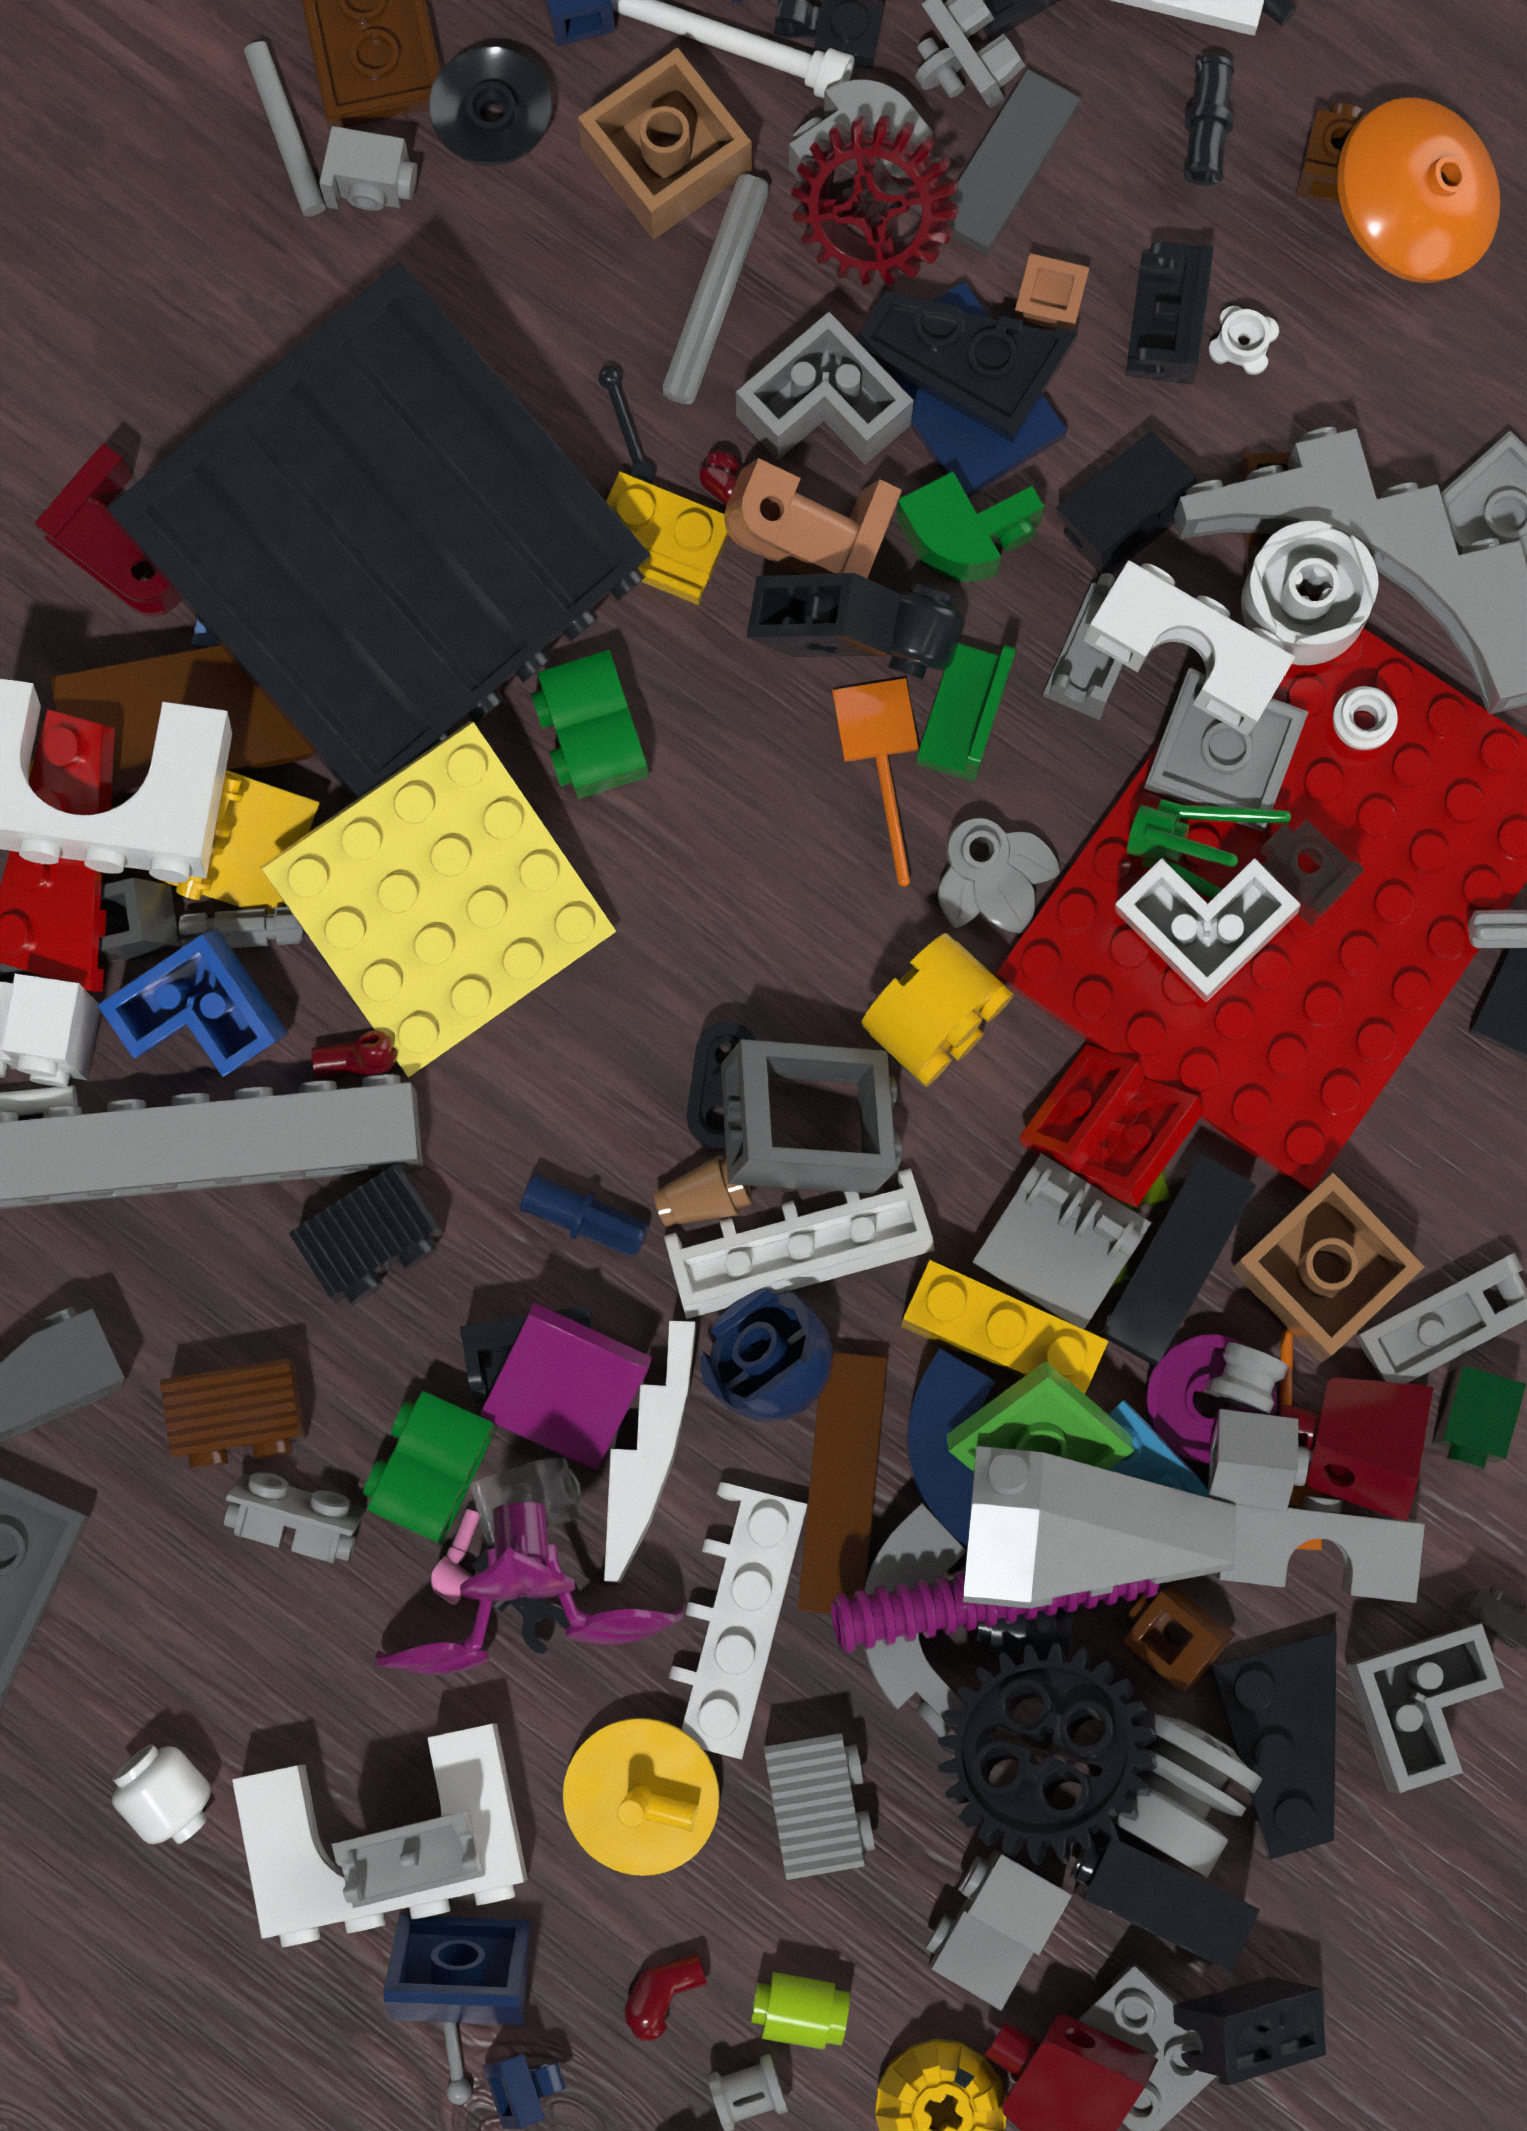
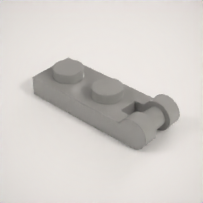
[1356,1253,1527,1384]

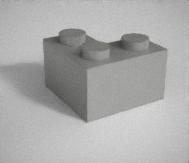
[736,312,914,465]
[1345,1624,1504,1793]
[925,1849,1072,2010]

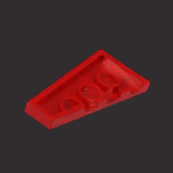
[0,709,115,992]

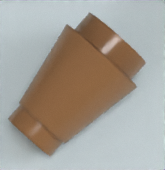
[653,1155,753,1227]

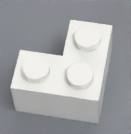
[1115,858,1301,1002]
[0,974,101,1087]

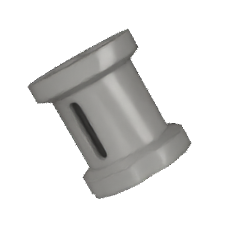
[707,2053,788,2131]

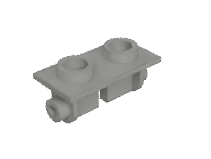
[224,1472,366,1564]

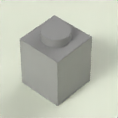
[1208,1409,1309,1511]

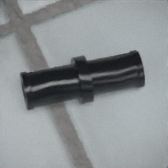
[1183,55,1235,186]

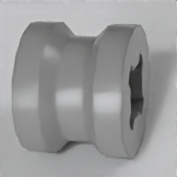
[1208,1342,1289,1415]

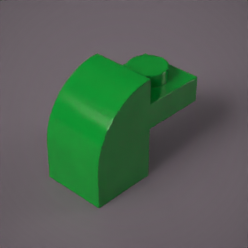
[896,472,1044,582]

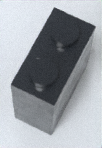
[1070,1833,1260,1972]

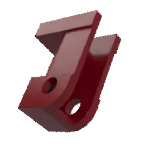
[35,443,181,617]

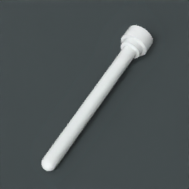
[611,0,854,99]

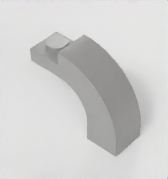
[863,1504,967,1737]

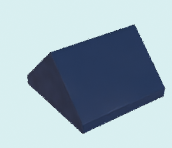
[384,1915,530,2026]

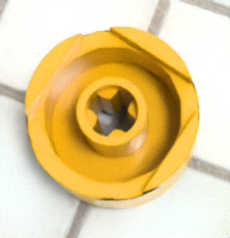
[861,933,1014,1087]

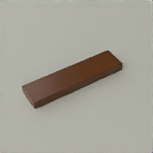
[797,1352,887,1615]

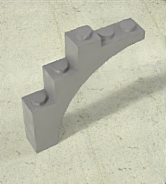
[1174,427,1527,714]

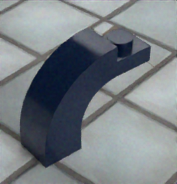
[906,1348,996,1551]

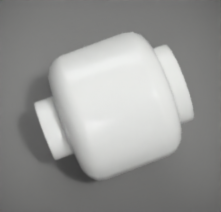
[112,1744,211,1844]

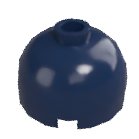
[700,1289,834,1422]

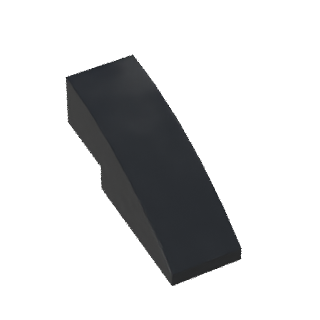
[1100,1154,1257,1367]

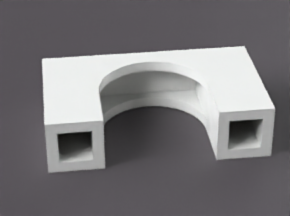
[0,679,232,883]
[232,1723,528,1947]

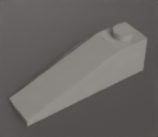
[963,1446,1236,1609]

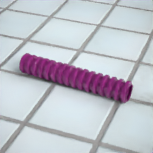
[831,1571,1160,1653]

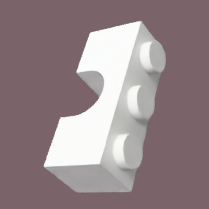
[1083,560,1295,736]

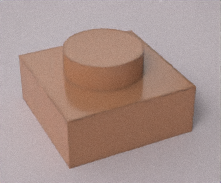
[1014,253,1090,331]

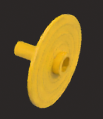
[563,1718,720,1876]

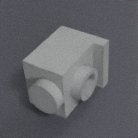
[319,126,417,211]

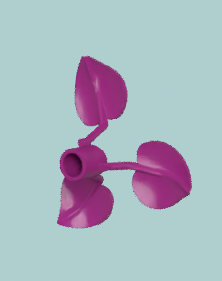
[375,1502,683,1675]

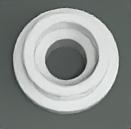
[1333,686,1398,750]

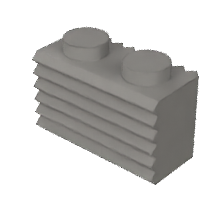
[764,1733,875,1880]

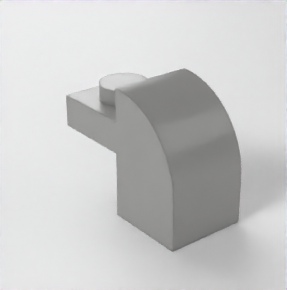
[789,80,933,181]

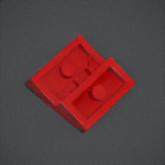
[1019,1044,1204,1207]

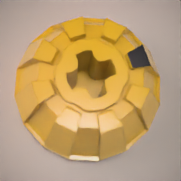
[874,2039,1007,2131]

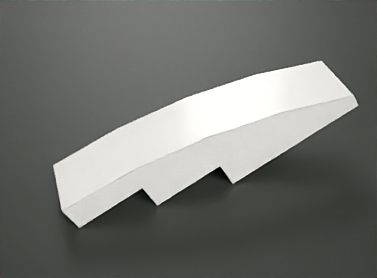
[604,1321,697,1583]

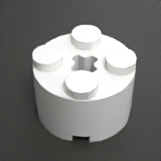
[1241,521,1379,665]

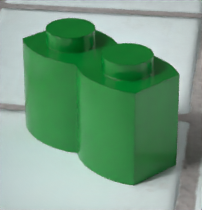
[531,650,650,800]
[363,1391,497,1545]

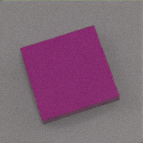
[479,1303,652,1471]

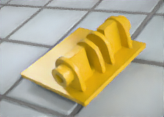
[157,770,320,914]

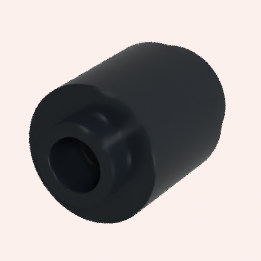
[976,1607,1072,1661]

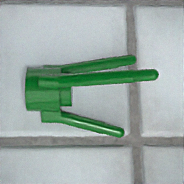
[1127,799,1291,900]

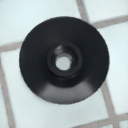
[429,47,552,166]

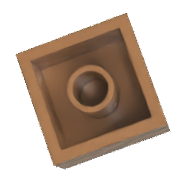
[577,47,752,240]
[1231,1173,1424,1363]

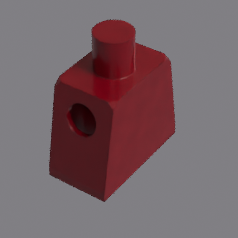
[1280,1377,1434,1521]
[985,2014,1158,2131]

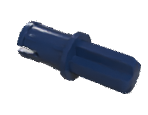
[519,1173,648,1257]

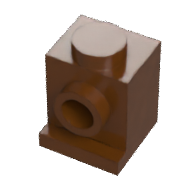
[1295,103,1366,206]
[1122,1585,1236,1693]

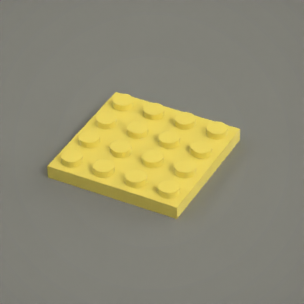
[260,721,616,1078]

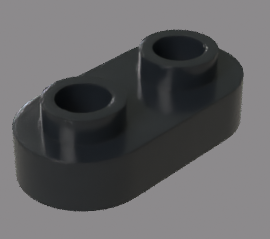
[686,1021,756,1151]

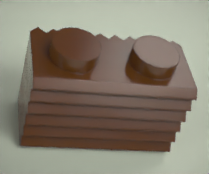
[160,1358,307,1470]

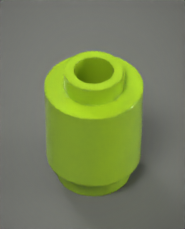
[751,1972,850,2050]

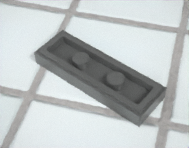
[946,69,1081,256]

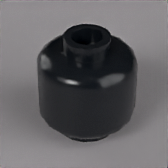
[888,582,966,679]

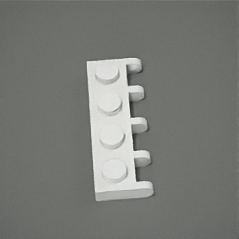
[664,1168,935,1319]
[669,1482,807,1760]

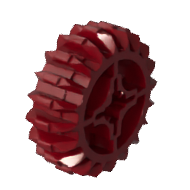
[791,115,959,286]

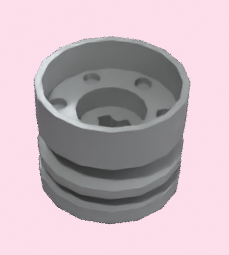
[1112,1711,1262,1878]

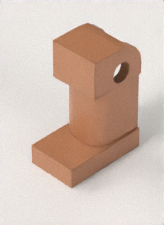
[724,458,902,579]

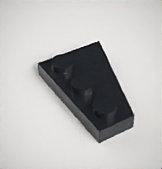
[855,291,1078,443]
[1209,1630,1337,1860]

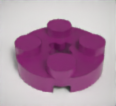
[1145,1334,1277,1466]

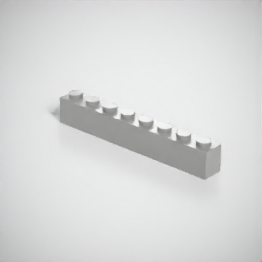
[0,1075,423,1209]

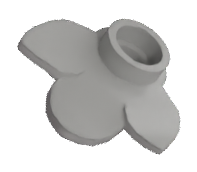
[938,818,1060,934]

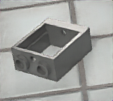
[721,1039,902,1194]

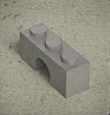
[1213,1495,1425,1603]

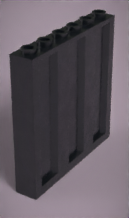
[107,261,651,800]

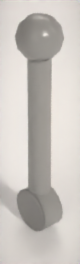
[443,2022,472,2105]

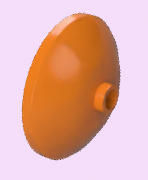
[1337,98,1500,283]

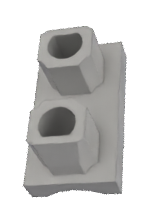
[915,0,1025,109]

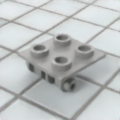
[973,1153,1151,1329]
[1078,1963,1216,2131]

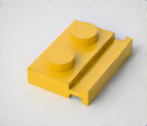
[606,471,729,605]

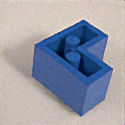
[97,929,289,1077]

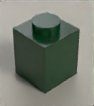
[1432,1365,1526,1470]

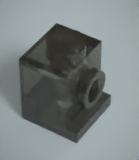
[1260,819,1365,927]

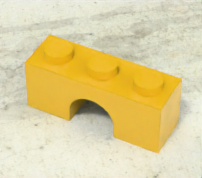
[900,1260,1108,1394]

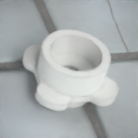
[1209,306,1279,375]

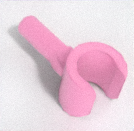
[431,1509,481,1605]

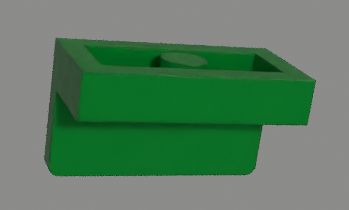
[916,644,1016,783]

